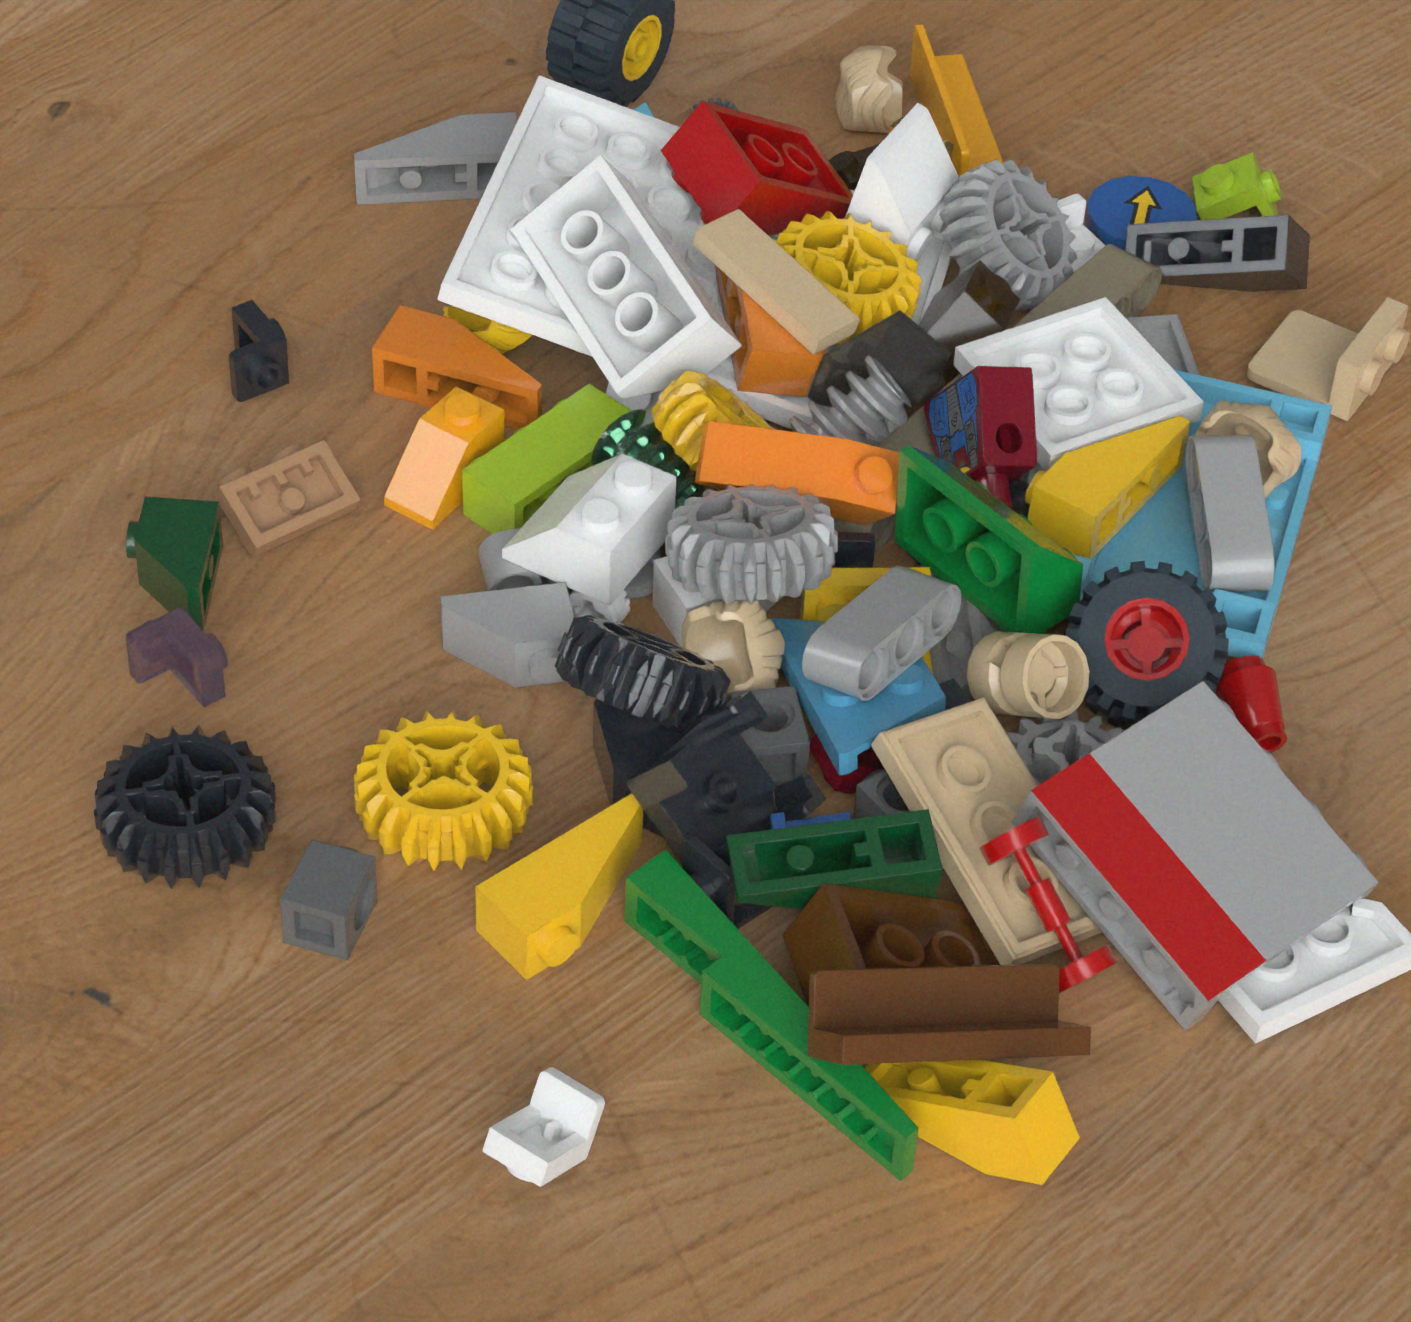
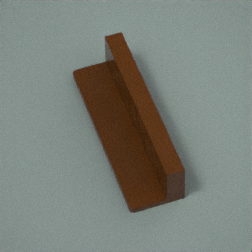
[808,964,1091,1065]

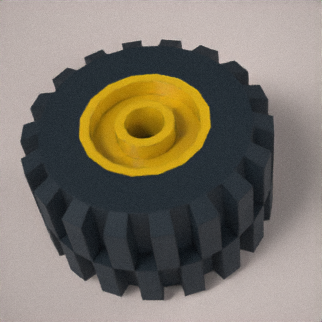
[546,0,675,107]

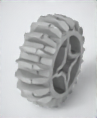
[939,159,1078,312]
[665,484,838,605]

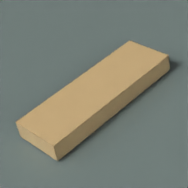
[692,209,860,355]

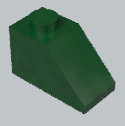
[126,496,223,633]

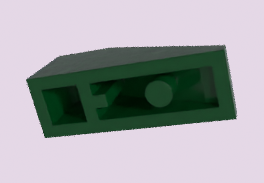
[726,809,943,909]

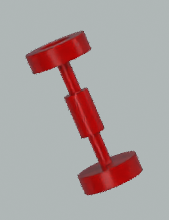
[979,816,1118,993]

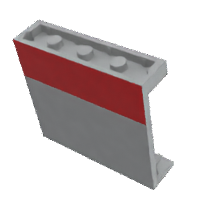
[1011,681,1379,1030]

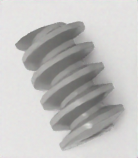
[789,355,912,444]

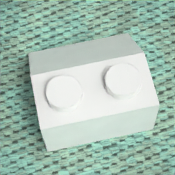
[845,103,959,261]
[502,454,676,606]

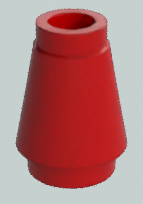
[1215,656,1287,753]

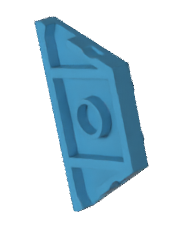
[771,618,946,776]

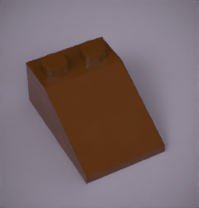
[782,883,1000,1007]

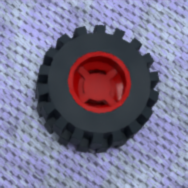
[1066,561,1229,727]

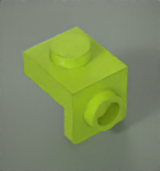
[1192,152,1283,220]

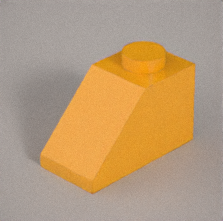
[384,386,505,530]

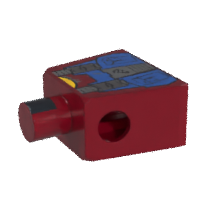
[923,366,1037,510]

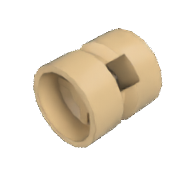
[967,631,1090,719]

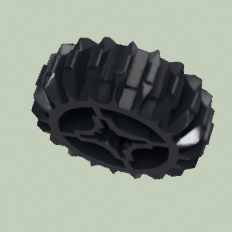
[555,615,731,731]
[94,725,276,889]

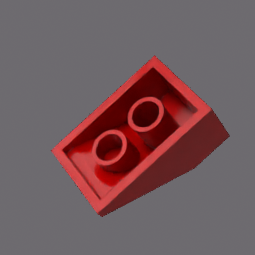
[660,101,853,236]

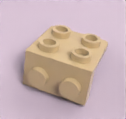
[1247,297,1410,421]

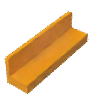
[909,24,1003,177]

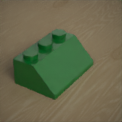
[895,445,1083,634]

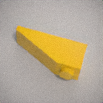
[1025,416,1191,559]
[475,793,643,981]
[865,1059,1080,1185]

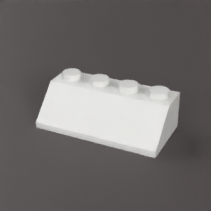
[510,155,742,399]

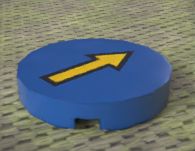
[1086,176,1197,251]

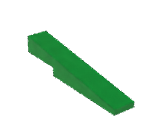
[624,849,919,1181]

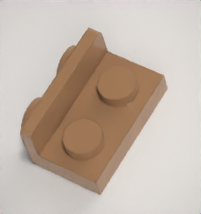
[213,440,361,558]

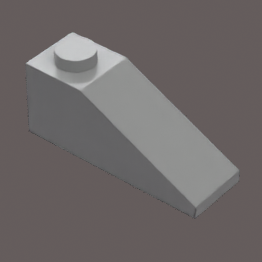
[354,112,517,205]

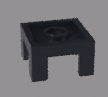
[625,690,827,867]

